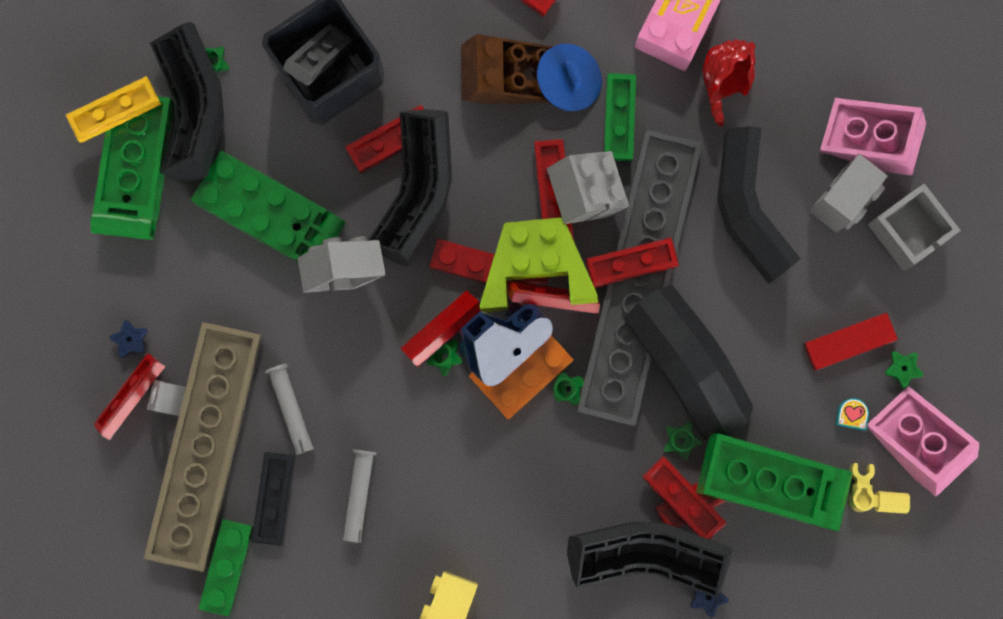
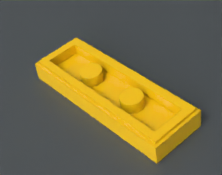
[66,76,162,143]

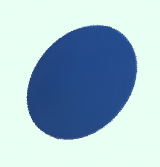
[537,44,602,111]

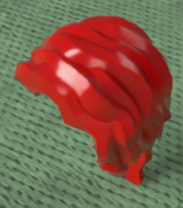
[702,39,756,127]

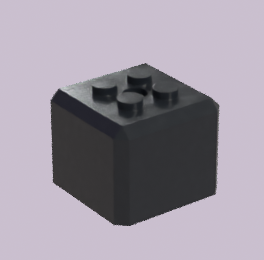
[262,0,384,125]

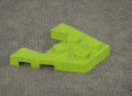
[480,217,598,312]

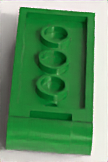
[90,91,175,240]
[191,150,347,263]
[696,433,853,532]

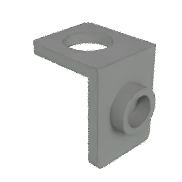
[147,380,186,416]

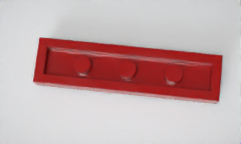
[534,139,574,241]
[430,239,549,287]

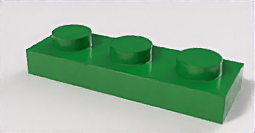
[603,73,636,162]
[198,519,254,617]

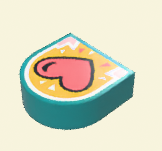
[834,398,869,431]

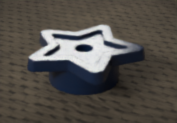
[109,320,148,358]
[690,590,729,618]

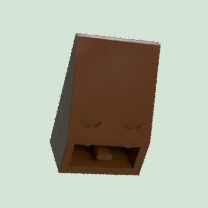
[461,34,553,104]

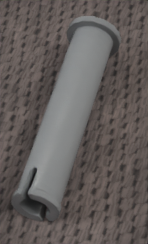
[265,364,314,455]
[342,449,377,543]

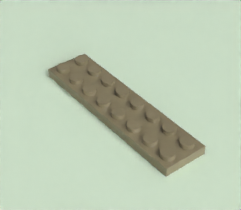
[144,322,262,572]

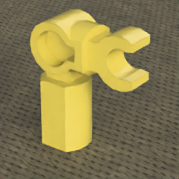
[848,463,910,514]

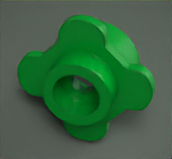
[553,373,584,405]

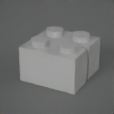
[547,151,629,224]
[809,154,888,233]
[867,184,961,271]
[298,236,385,293]

